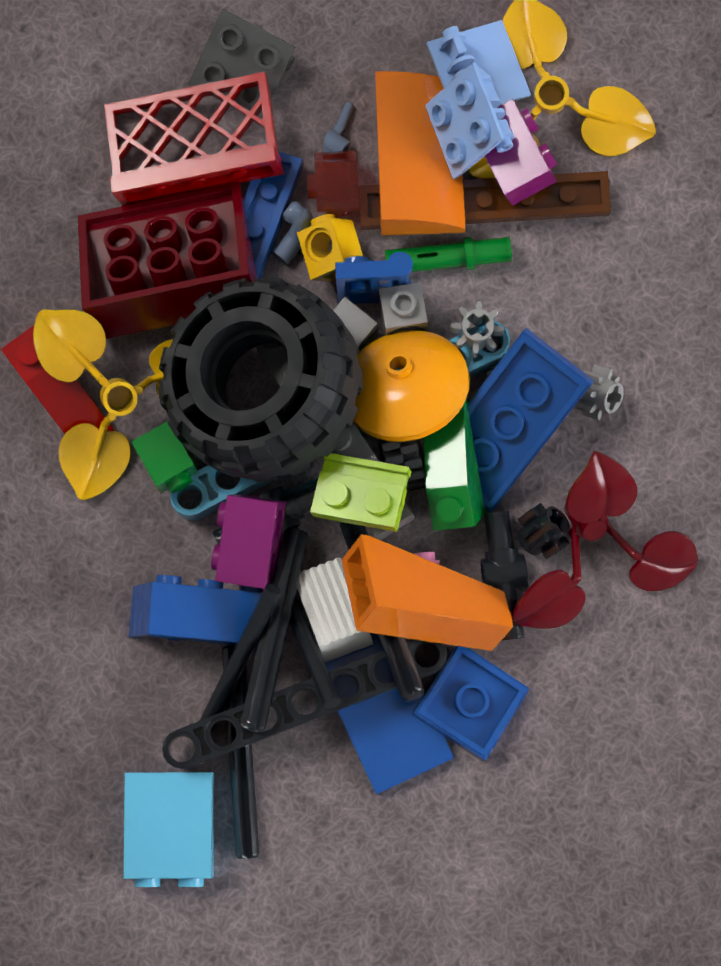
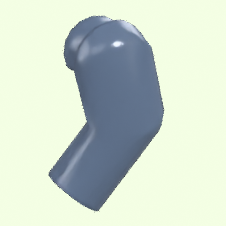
[271,201,313,265]

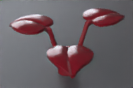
[512,451,699,629]

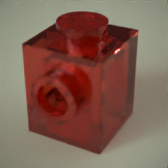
[307,151,359,217]

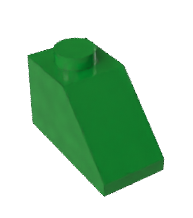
[131,420,198,493]

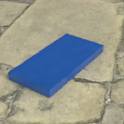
[467,328,594,512]
[313,633,454,794]

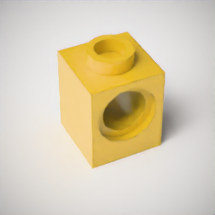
[297,214,363,282]

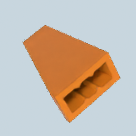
[342,534,513,651]

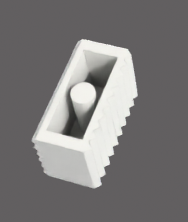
[297,558,373,662]

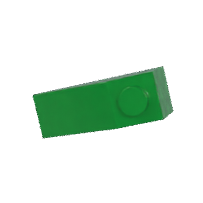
[424,400,486,531]

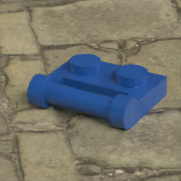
[335,252,413,304]

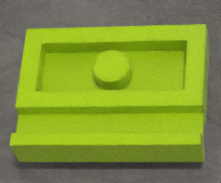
[310,453,411,532]

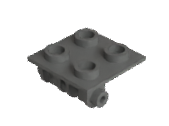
[188,9,296,119]

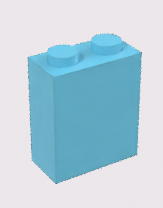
[123,772,214,887]

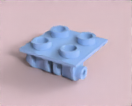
[426,20,531,105]
[425,63,515,180]

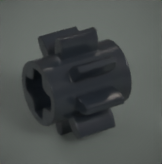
[517,503,570,559]

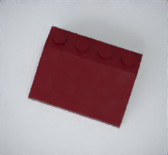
[78,181,257,339]

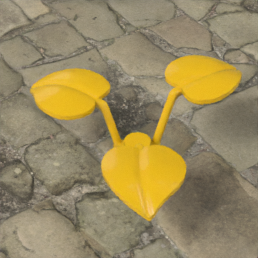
[469,0,656,179]
[33,309,173,500]

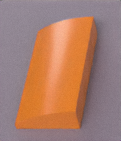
[375,71,466,235]

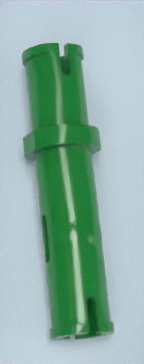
[385,237,512,272]

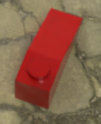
[0,325,115,434]

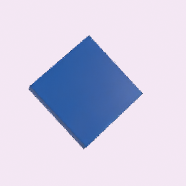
[411,646,530,762]

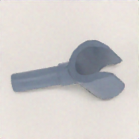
[322,102,355,162]

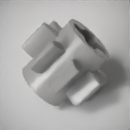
[450,301,504,358]
[574,364,623,420]

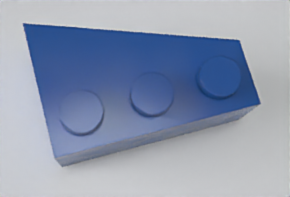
[129,575,264,647]

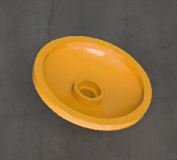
[353,330,470,442]

